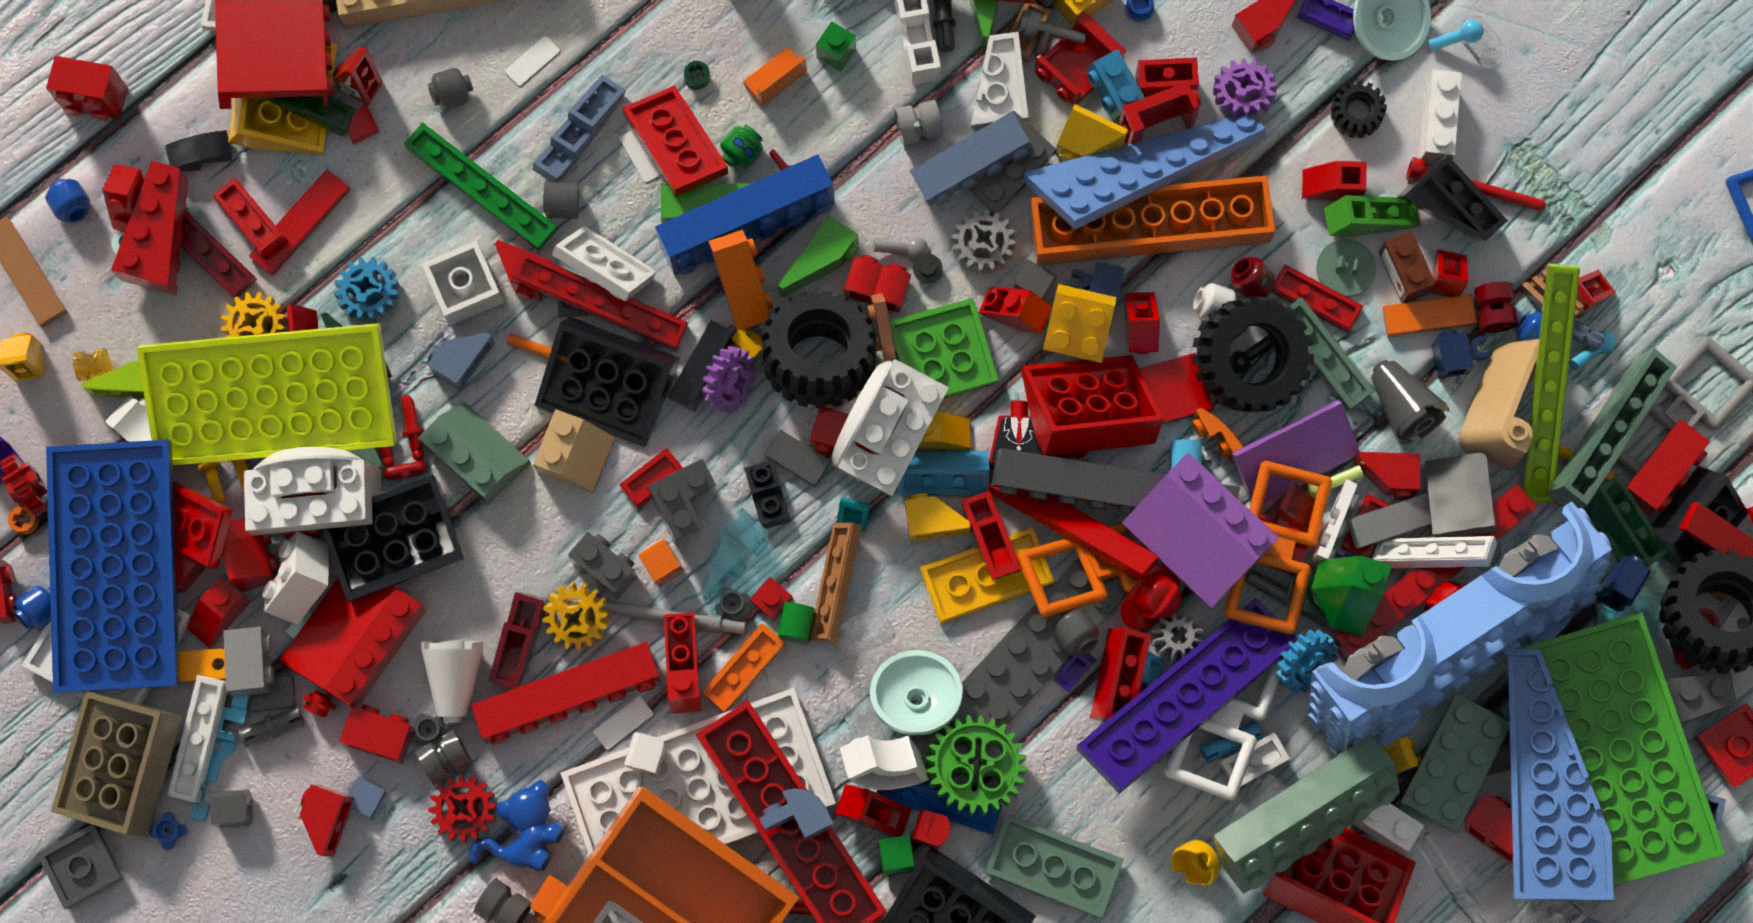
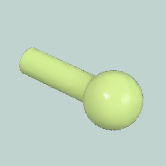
[1307,465,1364,499]

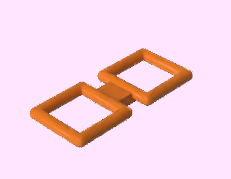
[1224,461,1332,635]
[1017,522,1139,617]

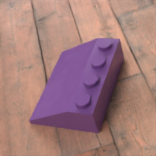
[1122,452,1279,609]

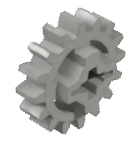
[951,209,1016,274]

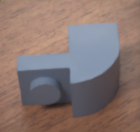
[759,789,834,841]

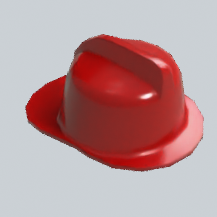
[1120,565,1181,630]

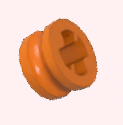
[8,506,40,535]

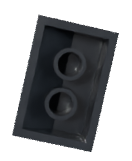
[1645,466,1748,569]

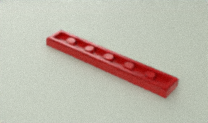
[511,251,688,351]
[988,483,1158,581]

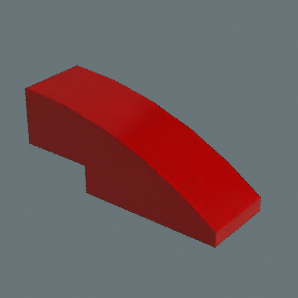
[961,490,1021,581]

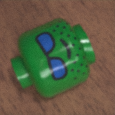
[720,125,763,169]

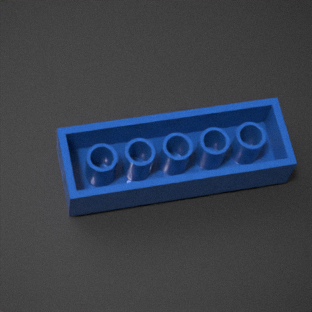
[655,154,834,276]

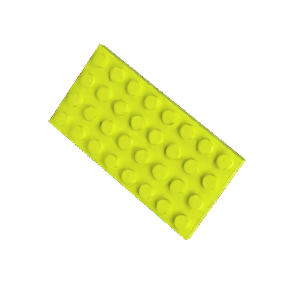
[136,323,397,466]

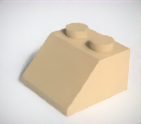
[533,409,615,493]

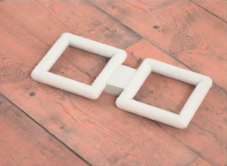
[1165,658,1283,801]

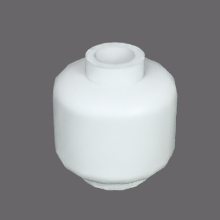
[1193,283,1237,322]

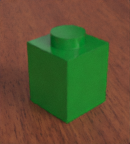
[816,21,857,72]

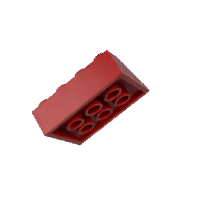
[1021,355,1164,456]
[279,577,426,709]
[1263,828,1416,923]

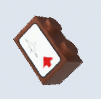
[1379,231,1436,303]

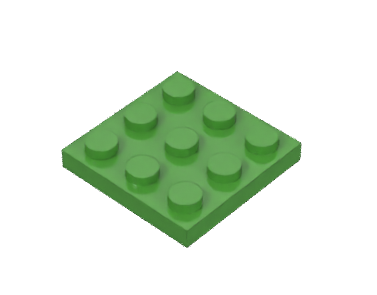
[889,298,999,399]

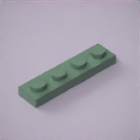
[1288,297,1376,409]

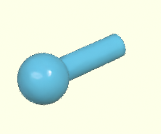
[1429,19,1484,51]
[1569,331,1616,370]

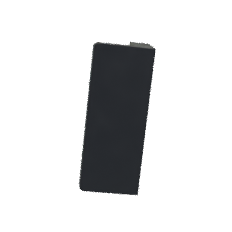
[668,320,737,412]

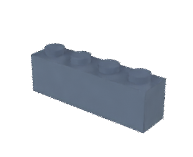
[910,111,1033,207]

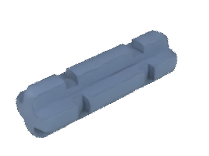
[1572,319,1605,351]

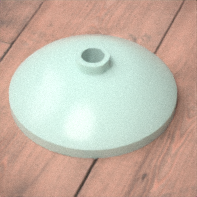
[1353,0,1431,61]
[870,650,963,735]

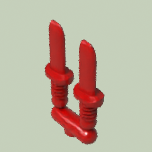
[380,395,427,480]

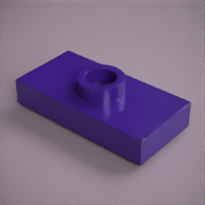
[1296,0,1355,41]

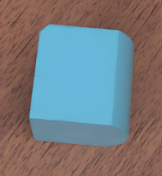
[1169,439,1202,471]

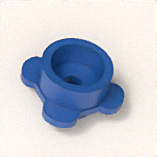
[149,812,187,850]

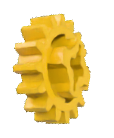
[220,292,287,337]
[542,582,610,650]

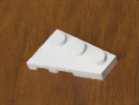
[971,32,1029,127]

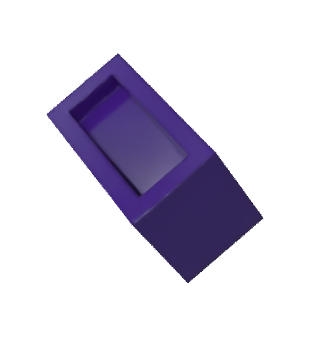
[1054,653,1097,692]

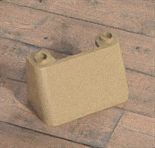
[1458,339,1539,470]

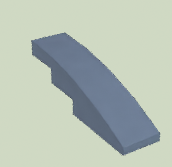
[533,75,626,182]

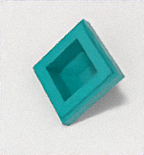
[836,498,871,530]

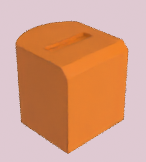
[638,539,685,586]

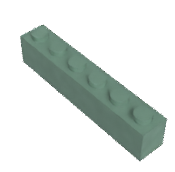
[1547,348,1677,509]

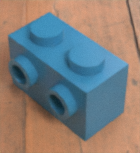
[1085,49,1145,120]

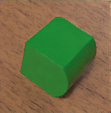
[778,602,815,645]
[877,835,915,876]

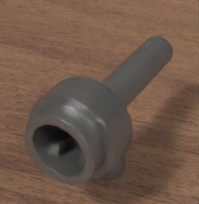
[1017,9,1086,56]

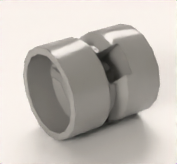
[894,100,943,146]

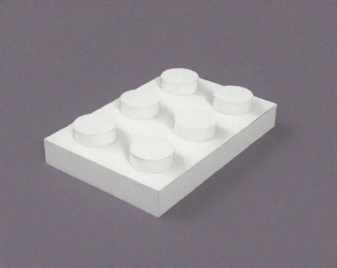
[552,226,657,302]

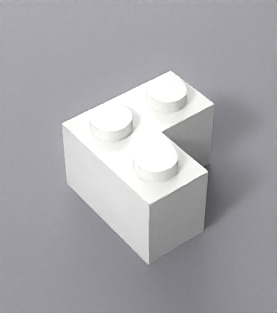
[262,531,329,625]

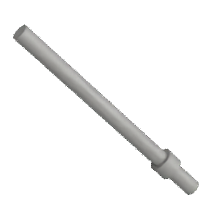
[567,598,746,634]

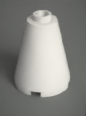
[421,640,483,723]

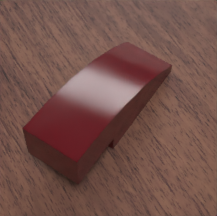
[488,592,549,689]

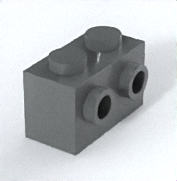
[568,532,637,599]

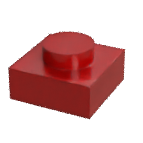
[750,577,793,621]

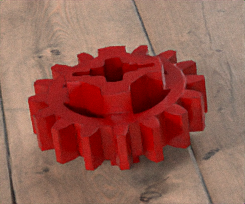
[0,454,48,517]
[428,774,497,843]

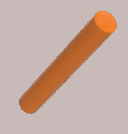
[506,333,590,370]

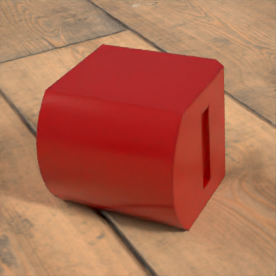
[911,809,950,849]

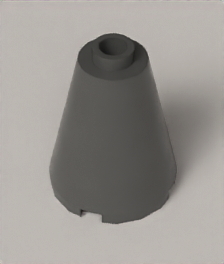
[1371,360,1450,445]

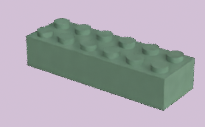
[1213,735,1400,894]

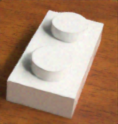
[1220,732,1290,787]

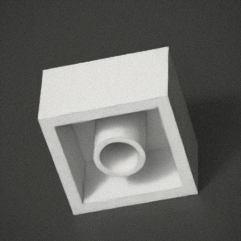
[422,241,504,326]

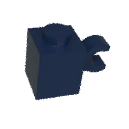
[1069,261,1125,310]
[1431,330,1490,379]

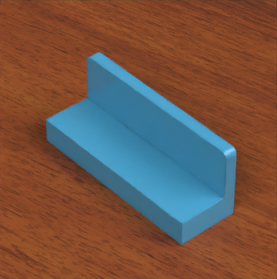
[898,450,989,495]

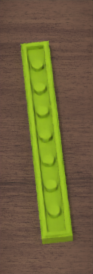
[1522,264,1580,504]

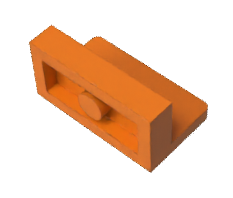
[743,47,807,106]

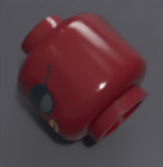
[1230,257,1275,298]

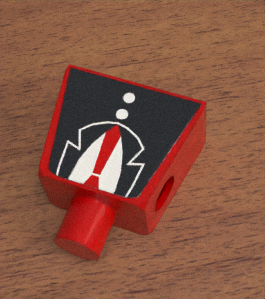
[989,400,1044,469]

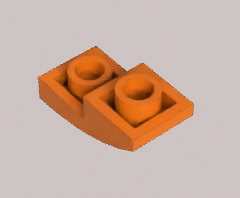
[1192,408,1243,464]

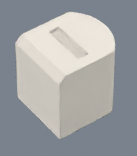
[624,732,667,777]

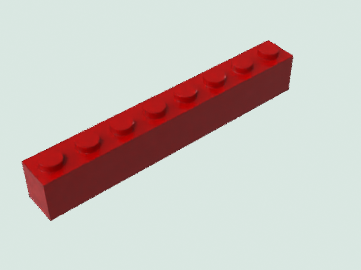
[1332,483,1538,662]

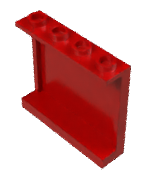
[215,0,333,109]

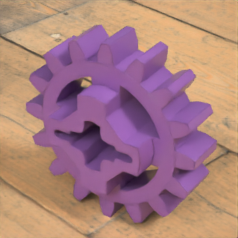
[1213,58,1277,118]
[702,346,756,412]

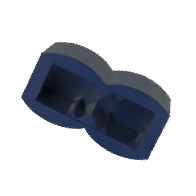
[1596,556,1651,612]

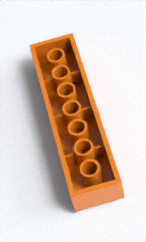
[1029,175,1275,265]

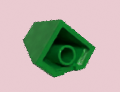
[1310,556,1392,638]

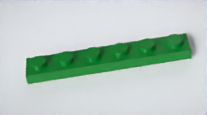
[404,122,558,251]

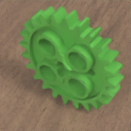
[925,715,1027,816]

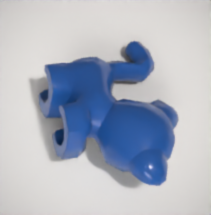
[469,780,567,871]

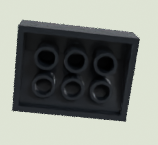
[534,317,680,447]
[322,474,464,603]
[881,846,1036,923]

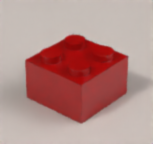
[46,56,128,121]

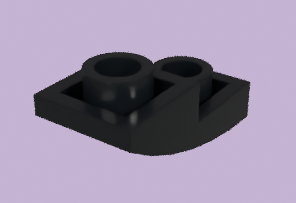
[165,130,233,172]
[744,460,791,530]

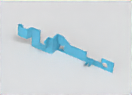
[190,695,251,821]

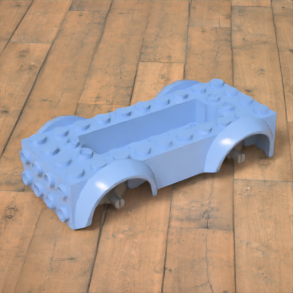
[1307,501,1612,755]

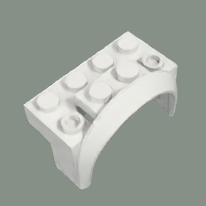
[832,359,949,496]
[244,447,382,535]

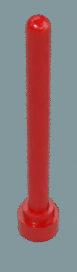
[1406,157,1546,211]

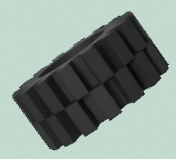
[1331,80,1387,138]

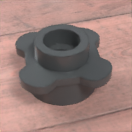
[715,587,750,621]
[412,714,446,745]

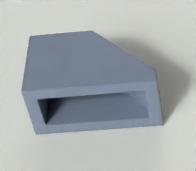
[427,332,495,391]

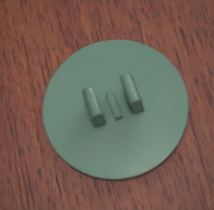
[1316,239,1376,297]

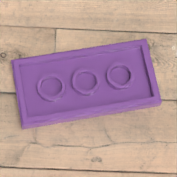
[1232,400,1360,503]

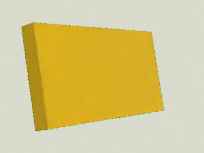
[919,527,1055,625]

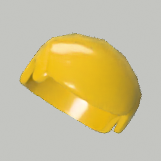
[1170,840,1221,886]

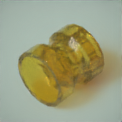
[73,348,111,382]

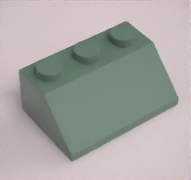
[418,402,530,505]

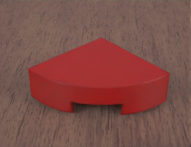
[349,104,380,144]

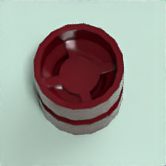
[1474,281,1519,333]

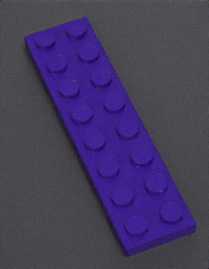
[1076,598,1297,794]

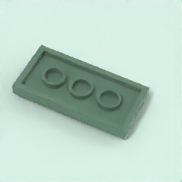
[1399,693,1510,833]
[984,814,1124,919]

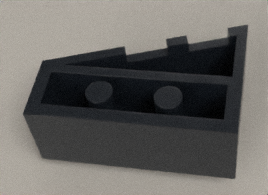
[1397,155,1508,241]

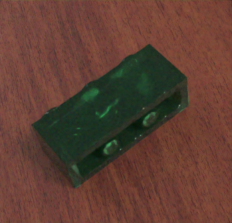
[1583,475,1669,567]

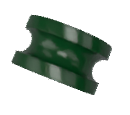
[684,61,710,90]

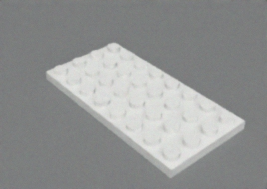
[561,688,836,855]

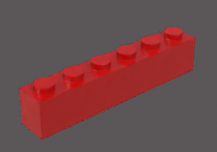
[471,642,661,745]

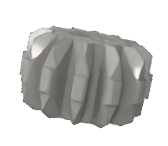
[1152,612,1204,663]

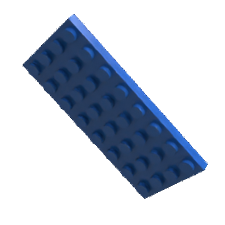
[46,439,180,693]

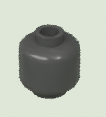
[427,68,473,110]
[1053,610,1099,656]

